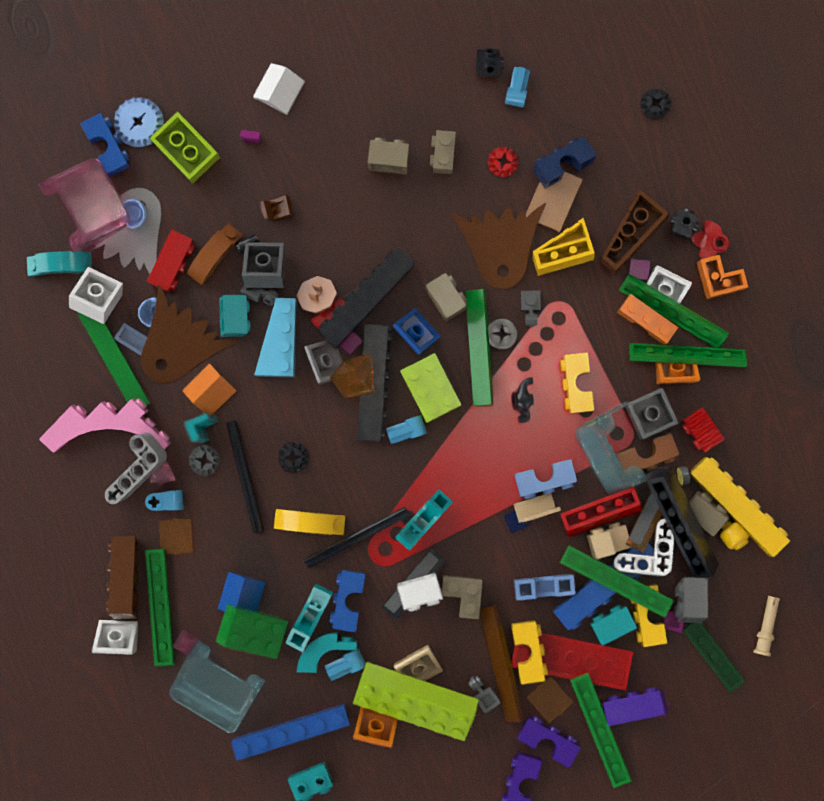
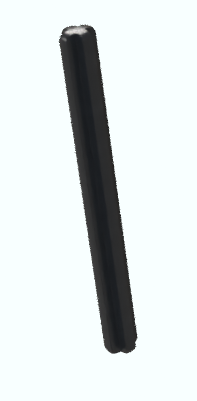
[226,421,264,534]
[304,507,410,568]

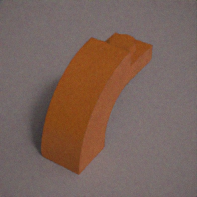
[187,223,243,285]

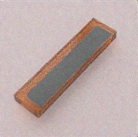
[625,492,662,553]

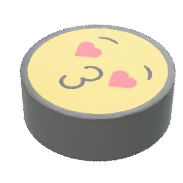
[677,466,691,486]

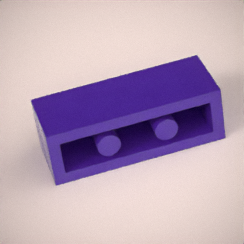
[603,687,669,726]

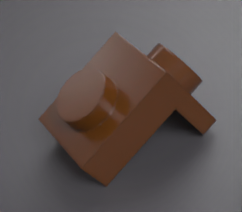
[261,195,294,221]

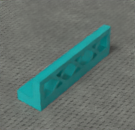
[184,413,219,443]

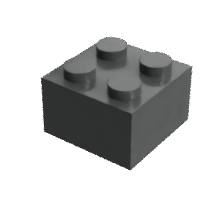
[242,242,286,288]
[624,388,678,440]
[674,578,708,623]

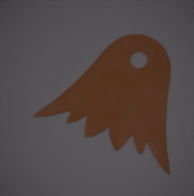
[450,203,546,289]
[141,285,239,383]

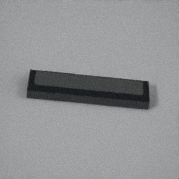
[381,548,446,620]

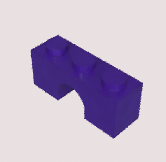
[517,716,581,768]
[501,751,542,801]

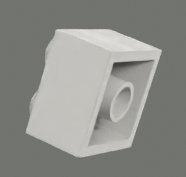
[69,267,123,324]
[398,573,442,611]

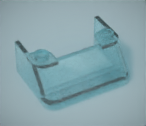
[575,402,663,495]

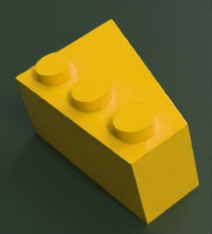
[533,218,595,276]

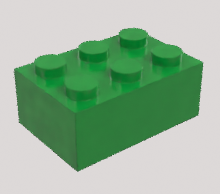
[216,604,288,659]

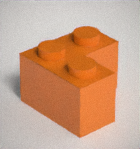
[697,255,748,300]

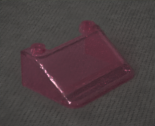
[38,159,130,252]

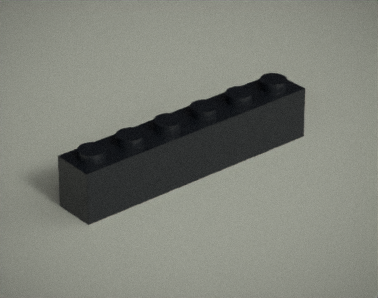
[319,248,415,350]
[357,324,392,442]
[646,466,719,578]

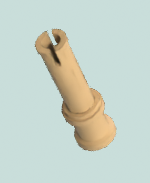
[753,596,780,656]

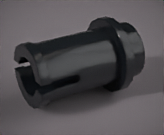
[235,233,260,255]

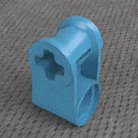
[145,490,184,511]

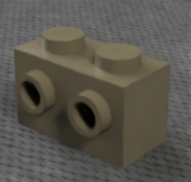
[430,130,456,174]
[689,490,729,537]

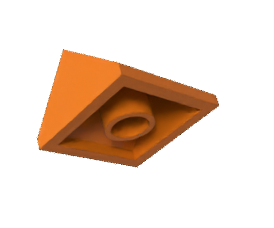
[656,362,700,385]
[182,363,237,415]
[353,707,398,748]

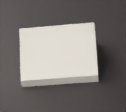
[253,63,305,115]
[646,265,692,303]
[92,620,138,654]

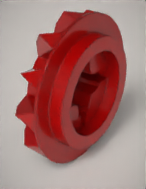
[488,147,518,177]

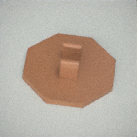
[296,276,337,314]

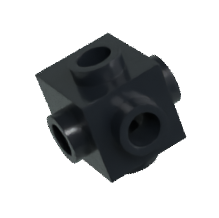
[476,48,504,78]
[669,208,699,240]

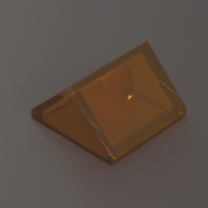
[330,354,374,399]

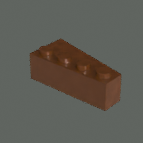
[601,189,669,275]
[105,536,139,620]

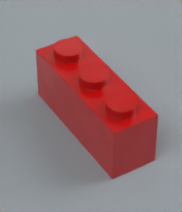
[147,229,195,293]

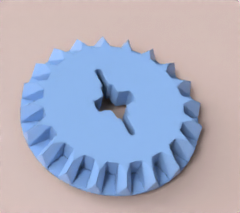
[113,97,164,147]

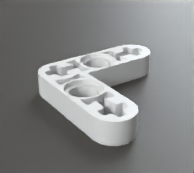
[614,519,674,576]

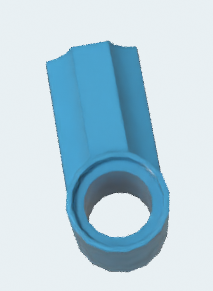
[505,67,530,108]
[386,415,427,444]
[325,648,366,681]

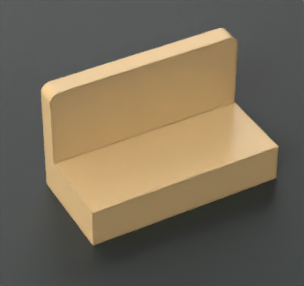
[514,493,561,523]

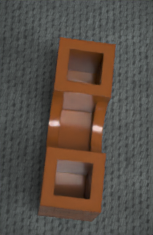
[614,433,680,478]

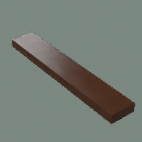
[480,605,524,723]

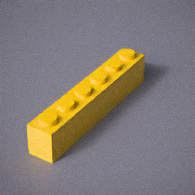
[689,457,790,557]

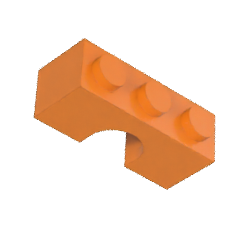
[617,294,678,345]

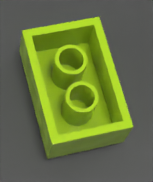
[150,112,220,184]
[400,353,461,423]

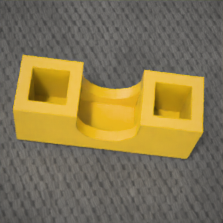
[560,353,594,414]
[631,584,667,647]
[511,620,548,684]

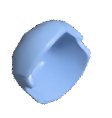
[118,199,148,229]
[138,297,169,327]

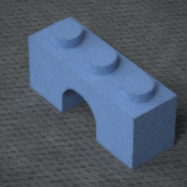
[514,459,577,499]
[513,574,576,600]

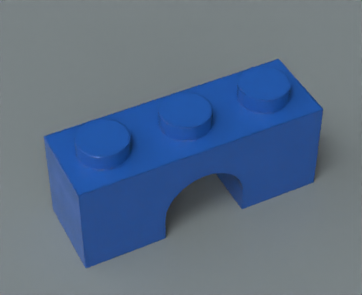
[80,113,130,177]
[330,569,366,632]

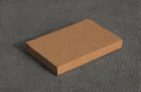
[526,172,583,232]

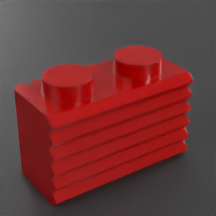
[681,407,725,453]

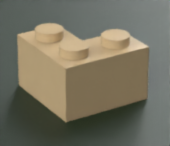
[586,522,632,559]

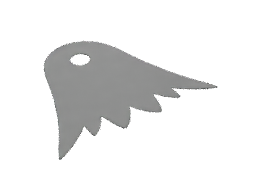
[70,188,161,274]

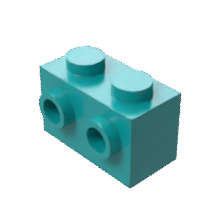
[219,295,250,337]
[590,604,637,646]
[287,761,334,801]

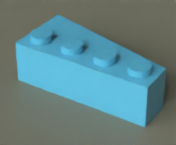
[254,298,297,378]

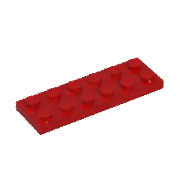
[511,632,633,690]

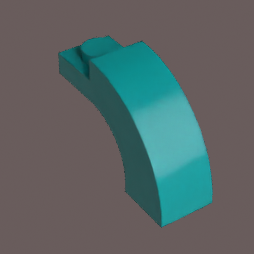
[27,251,92,277]
[395,489,453,551]
[285,584,333,652]
[297,632,357,673]

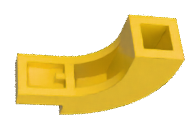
[274,509,345,535]

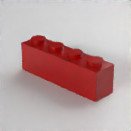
[560,487,641,538]

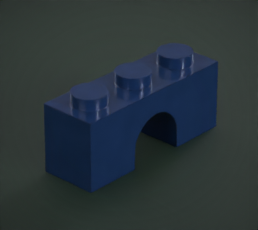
[533,137,596,189]

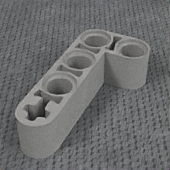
[105,432,167,504]

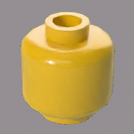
[720,521,749,551]

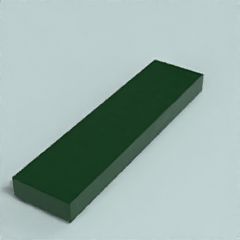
[682,623,745,693]

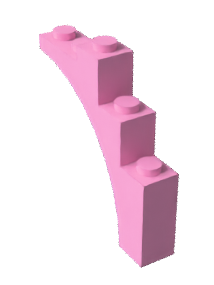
[39,398,171,453]

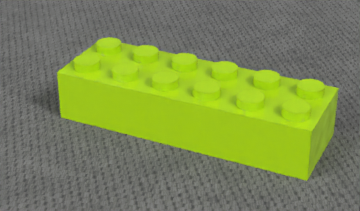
[353,662,479,741]

